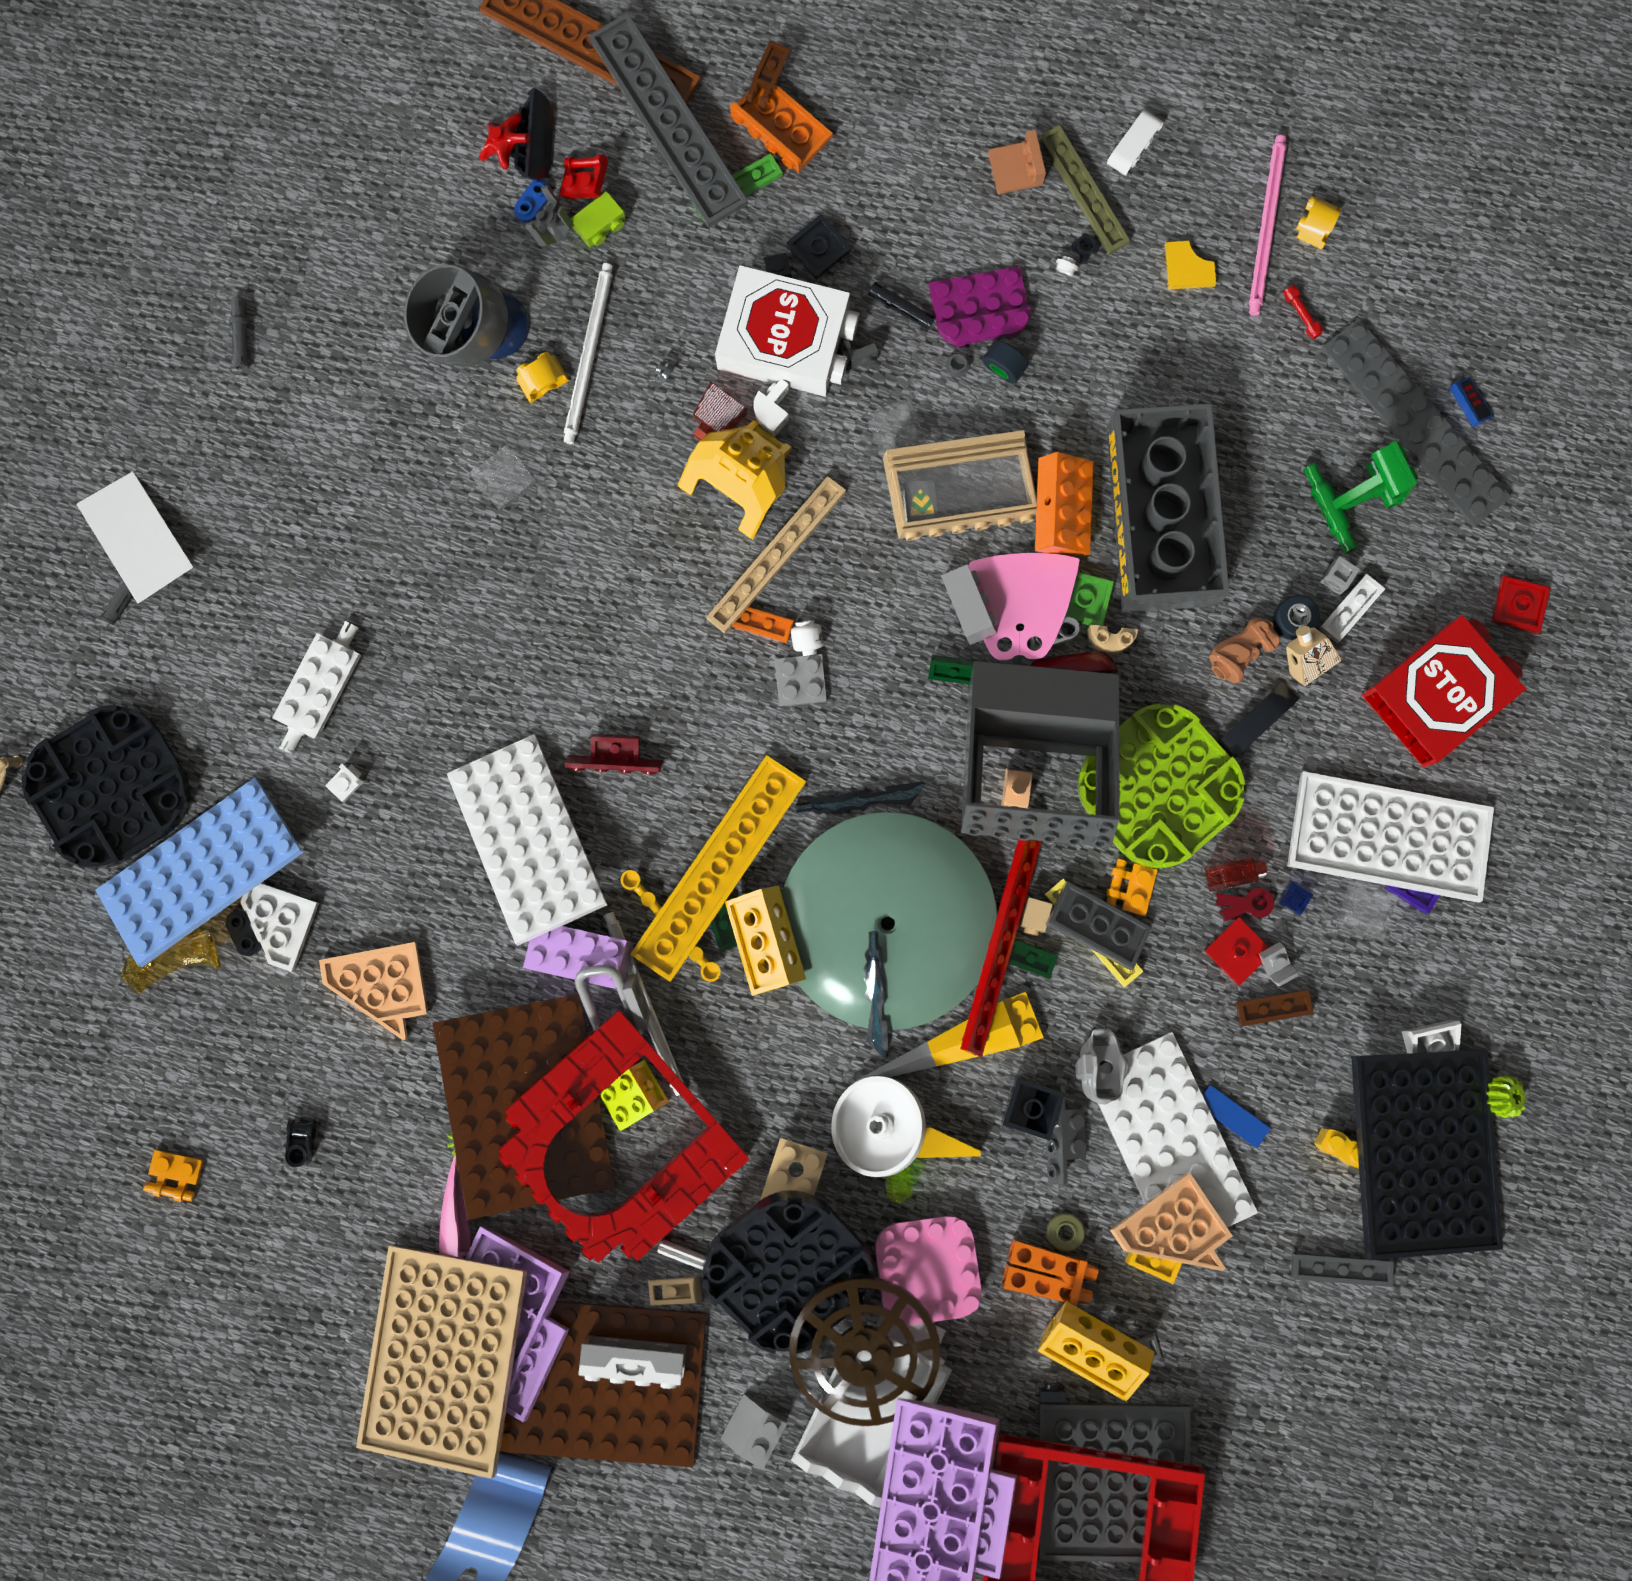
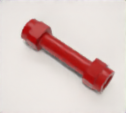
[1283,285,1324,340]

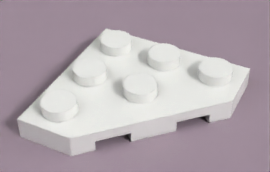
[240,883,319,972]

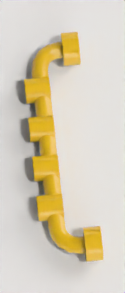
[621,870,721,982]

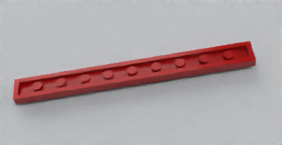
[960,839,1042,1057]

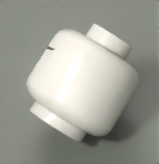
[791,620,824,656]

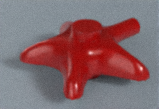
[479,113,530,170]

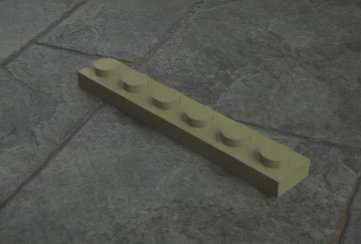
[1039,125,1130,255]

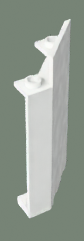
[791,1316,952,1508]

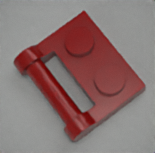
[559,154,608,199]

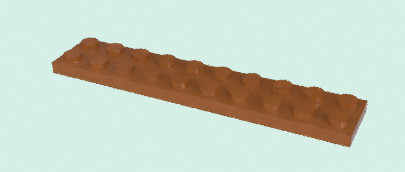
[479,0,701,105]

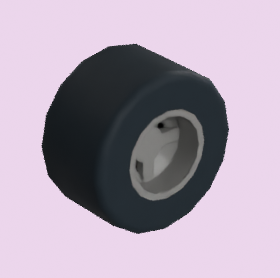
[1273,595,1320,640]

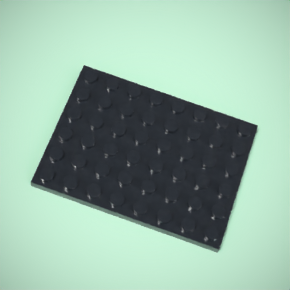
[1351,1050,1503,1260]

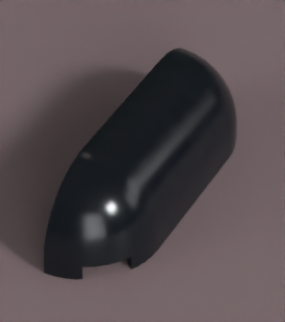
[514,88,554,180]

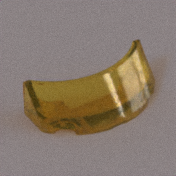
[120,927,221,994]

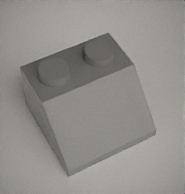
[720,1394,788,1469]

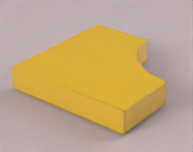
[1165,241,1216,289]

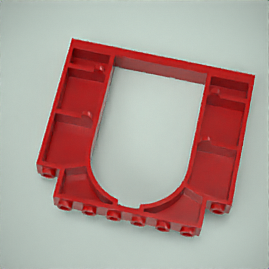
[498,1009,750,1263]
[983,1434,1205,1581]

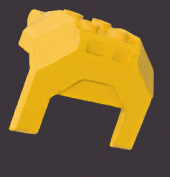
[677,420,792,540]

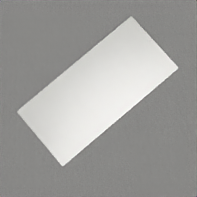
[76,472,193,603]

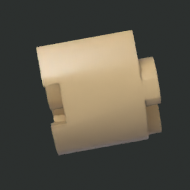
[1087,625,1138,656]

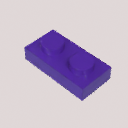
[1384,885,1440,914]

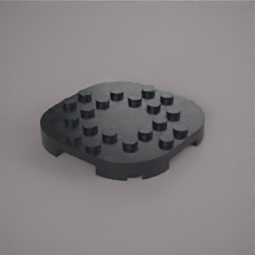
[21,705,190,869]
[703,1191,875,1354]

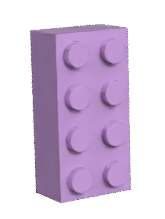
[523,926,634,989]

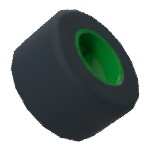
[982,340,1029,384]

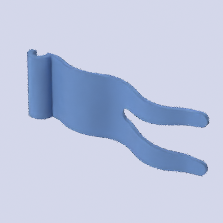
[425,1452,552,1581]

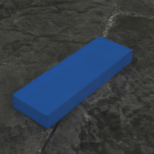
[1202,1085,1271,1148]

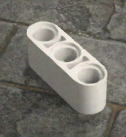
[1107,109,1164,176]

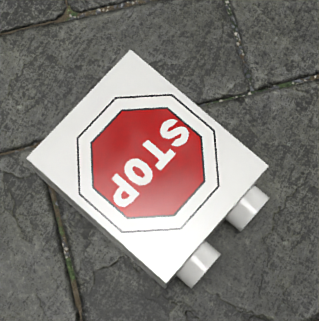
[715,265,860,397]

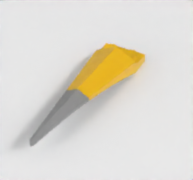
[852,992,1044,1084]

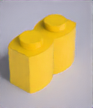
[1314,1128,1359,1168]

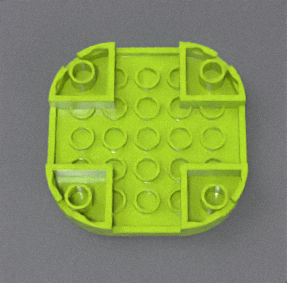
[1077,704,1245,869]

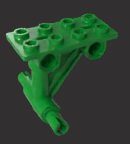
[1303,440,1418,554]

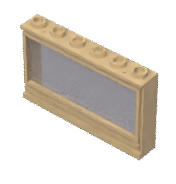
[883,430,1037,541]

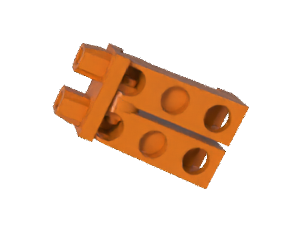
[1001,1238,1099,1306]

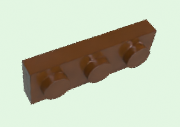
[1235,990,1314,1026]

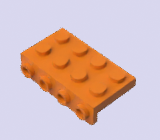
[730,85,833,173]

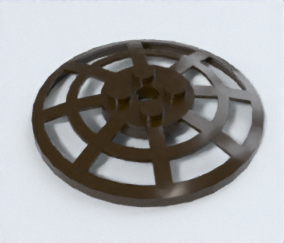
[789,1277,940,1426]

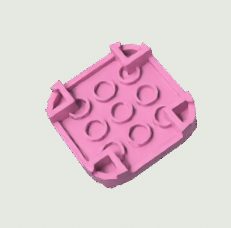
[874,1216,981,1325]

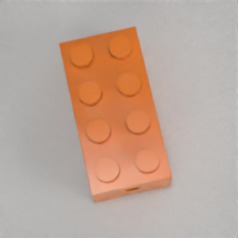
[1035,452,1093,558]

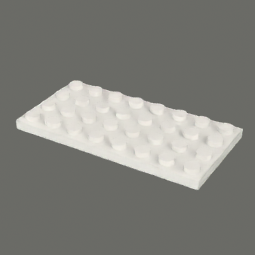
[446,734,607,946]
[1287,771,1494,903]
[1098,1032,1258,1227]

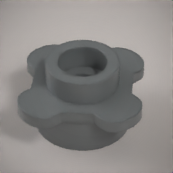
[654,359,674,383]

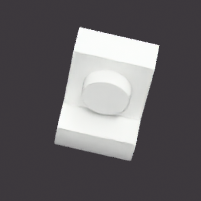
[754,379,789,437]

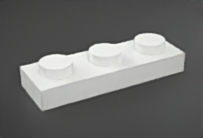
[1319,574,1385,643]

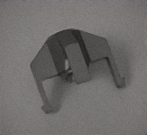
[525,186,573,246]

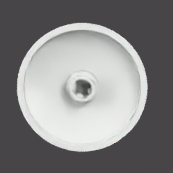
[831,1076,926,1177]

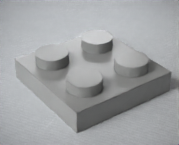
[774,654,827,707]

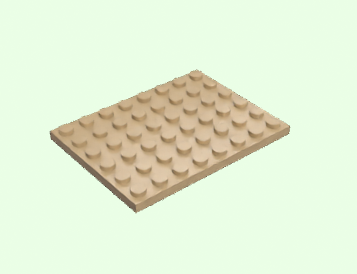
[356,1245,527,1479]

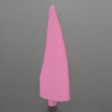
[439,1156,471,1258]

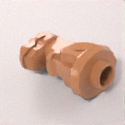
[1209,617,1280,684]

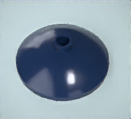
[461,292,529,359]

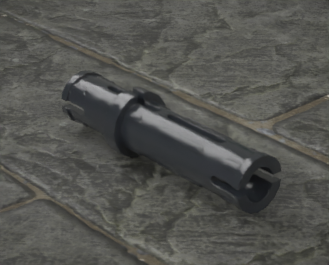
[868,282,935,330]

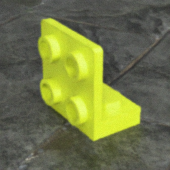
[599,1060,669,1131]

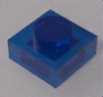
[1278,882,1313,916]

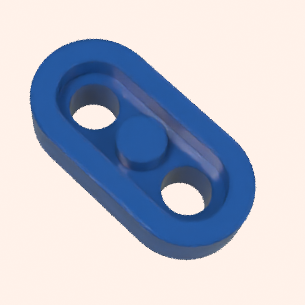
[514,180,549,223]

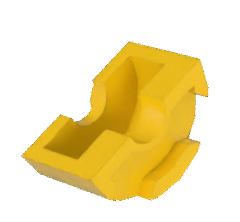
[1296,196,1341,249]
[516,352,570,403]

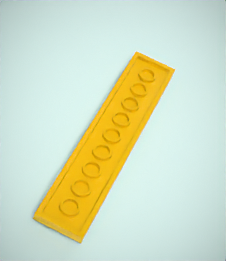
[630,755,806,982]

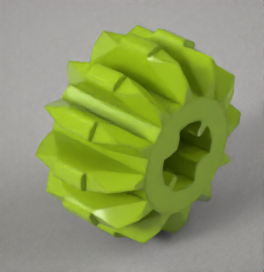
[1486,1076,1527,1118]

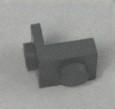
[841,339,878,369]

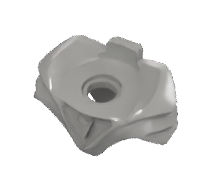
[1075,1029,1128,1105]

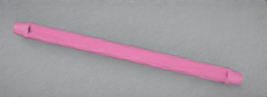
[1249,135,1287,315]

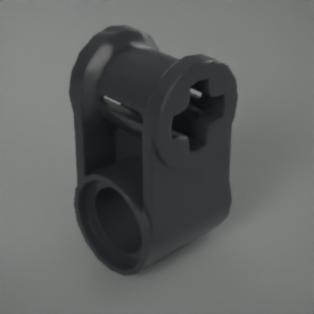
[285,1119,316,1167]

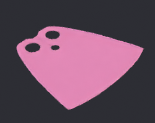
[968,553,1080,660]

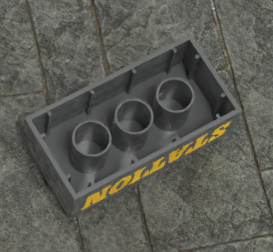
[1106,404,1229,613]

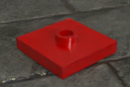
[1491,575,1551,634]
[1204,917,1269,986]

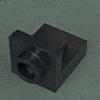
[764,253,792,278]

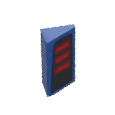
[1449,377,1494,428]

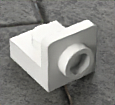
[325,763,364,802]

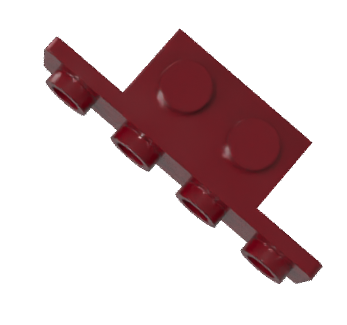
[565,733,663,775]

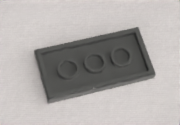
[1046,881,1152,971]

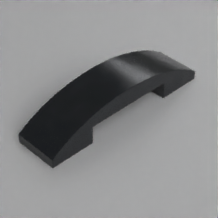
[1217,682,1299,759]

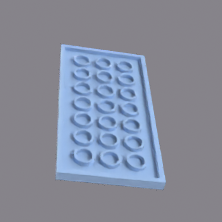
[96,778,304,967]

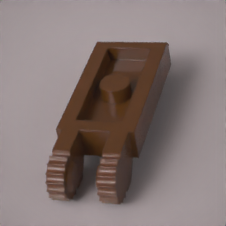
[746,40,792,108]

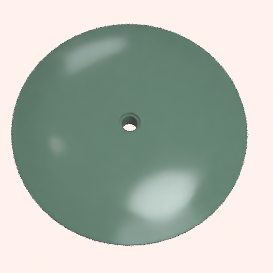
[782,812,997,1030]

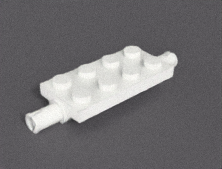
[272,621,361,755]

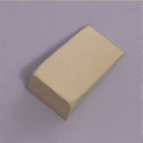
[648,1275,702,1306]

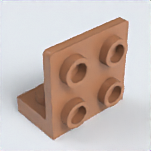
[988,130,1046,194]

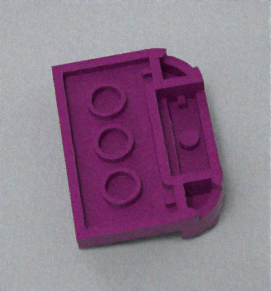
[928,266,1031,348]

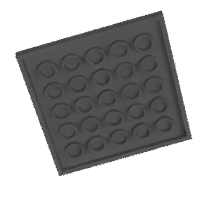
[1039,1402,1191,1562]

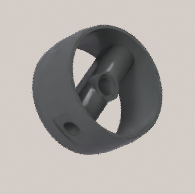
[404,265,508,366]

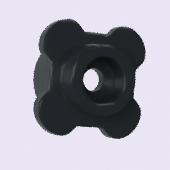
[1071,234,1099,261]

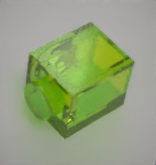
[886,1165,912,1203]

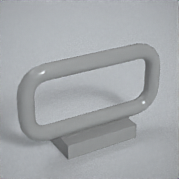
[575,965,651,1035]

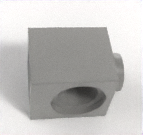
[1320,556,1360,595]

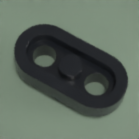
[225,910,262,956]

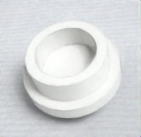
[1056,256,1079,276]

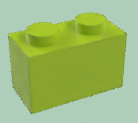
[571,191,626,248]

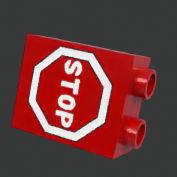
[1361,615,1526,768]

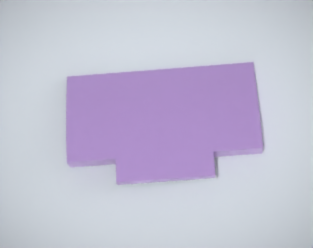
[465,1226,570,1422]
[869,1398,1017,1581]

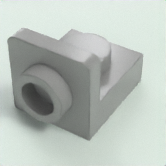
[1259,942,1298,986]

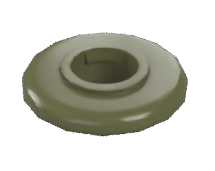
[1046,1212,1085,1252]

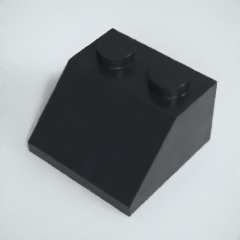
[1001,1076,1065,1141]

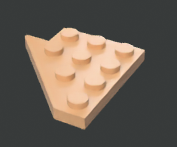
[319,942,429,1040]
[1110,1173,1233,1271]

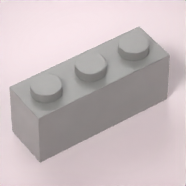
[941,564,997,645]

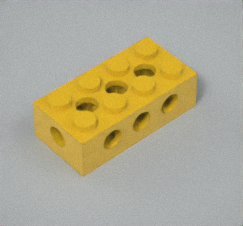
[725,886,806,996]
[1038,1301,1155,1401]

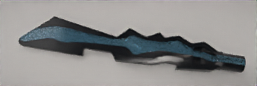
[796,782,925,815]
[863,931,889,1058]

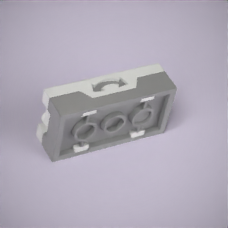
[579,1335,687,1389]

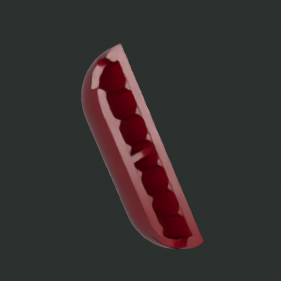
[1029,651,1118,674]

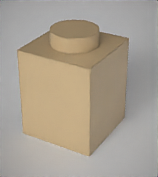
[1019,898,1053,936]

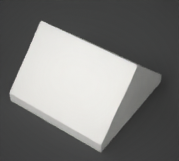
[1402,1020,1461,1053]

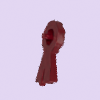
[1215,888,1275,921]

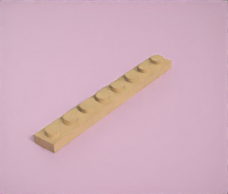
[706,476,846,634]

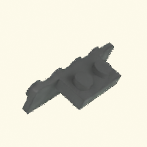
[1046,1084,1086,1185]

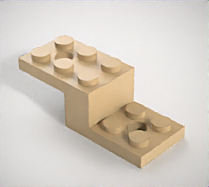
[760,1137,828,1200]

